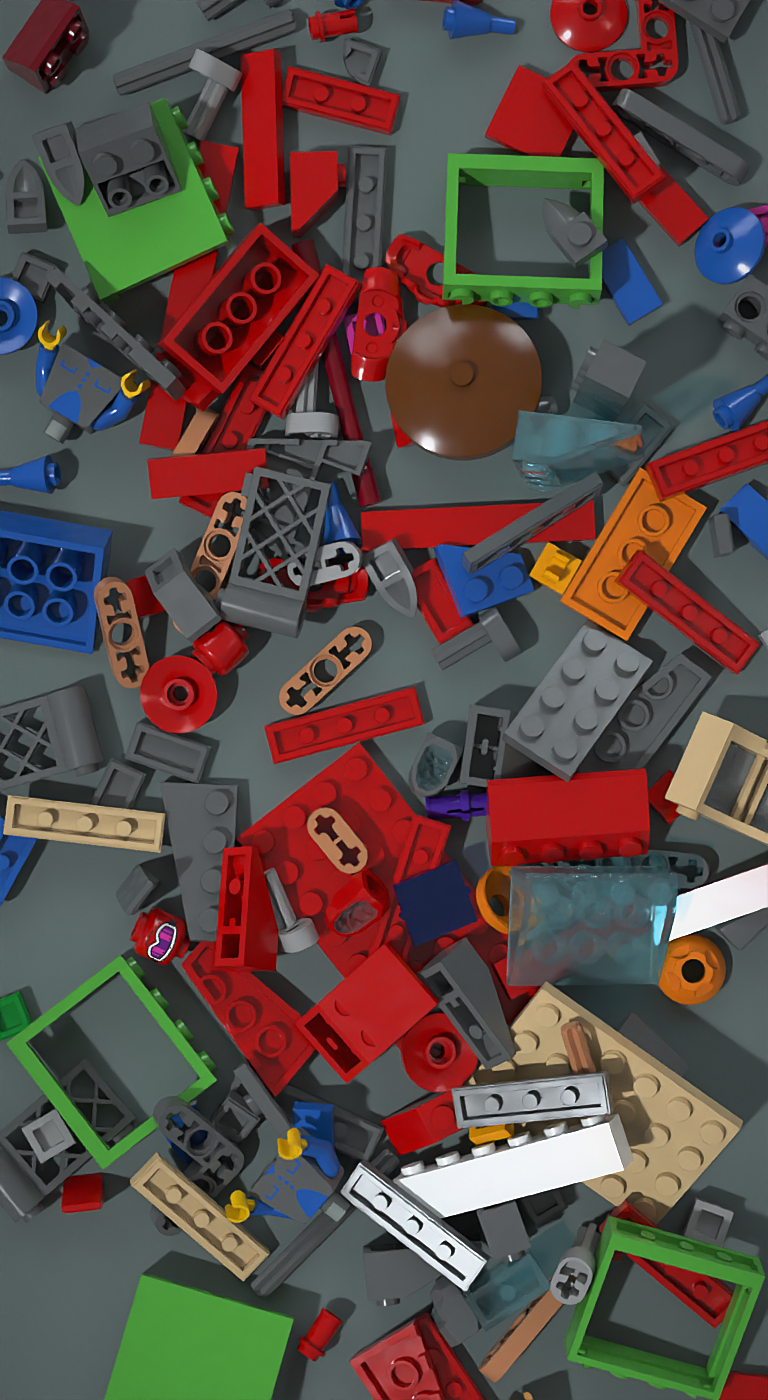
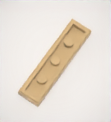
[3,795,165,853]
[130,1152,270,1282]

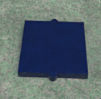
[392,860,478,947]

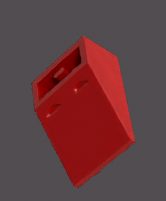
[295,942,440,1084]

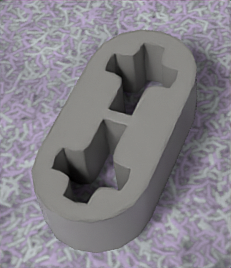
[287,541,363,586]

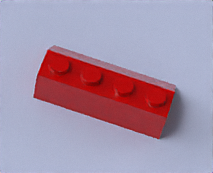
[154,223,320,394]
[486,768,650,867]

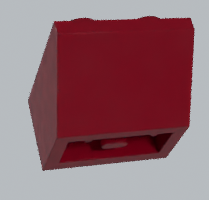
[2,0,89,94]

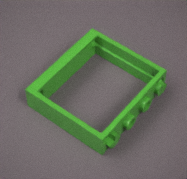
[442,153,604,309]
[6,955,218,1170]
[564,1215,765,1400]

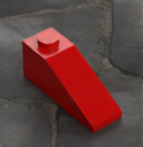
[214,846,279,972]

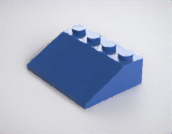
[0,510,113,654]

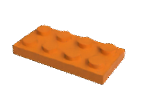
[559,468,707,642]

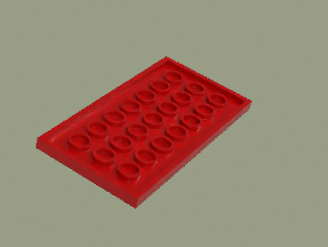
[236,742,543,1057]

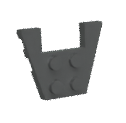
[227,438,373,587]

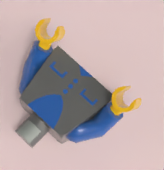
[36,320,151,444]
[225,1127,351,1224]

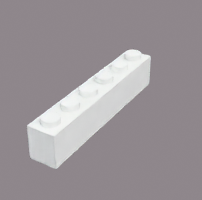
[392,1113,634,1218]

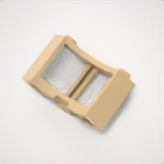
[665,712,768,846]

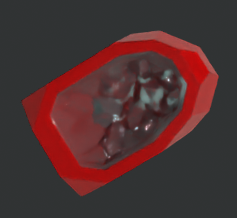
[325,869,390,937]

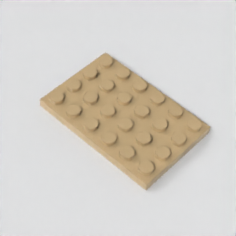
[463,981,743,1225]

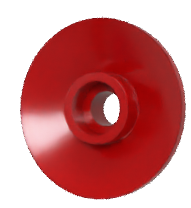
[550,0,627,53]
[140,655,218,733]
[401,1012,478,1093]

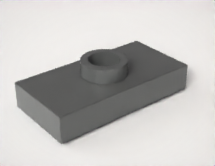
[233,1060,291,1137]

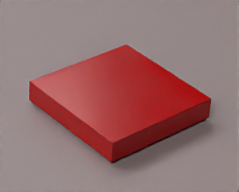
[485,65,574,157]

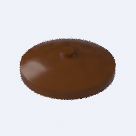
[385,304,543,461]

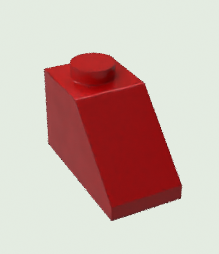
[290,151,346,238]
[381,1090,464,1156]

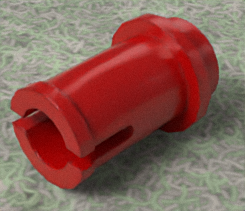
[308,8,358,43]
[297,1308,343,1362]

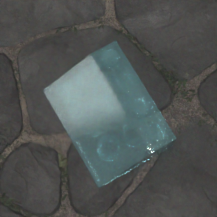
[512,410,646,492]
[506,866,678,986]

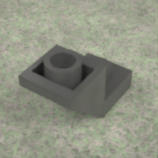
[144,548,222,643]

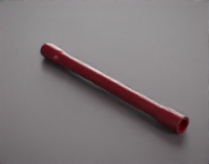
[291,239,382,508]

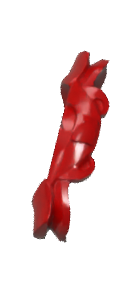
[385,234,488,307]
[351,267,408,382]
[257,558,370,613]

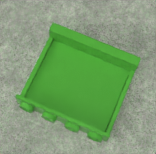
[38,98,235,306]
[104,1272,294,1400]

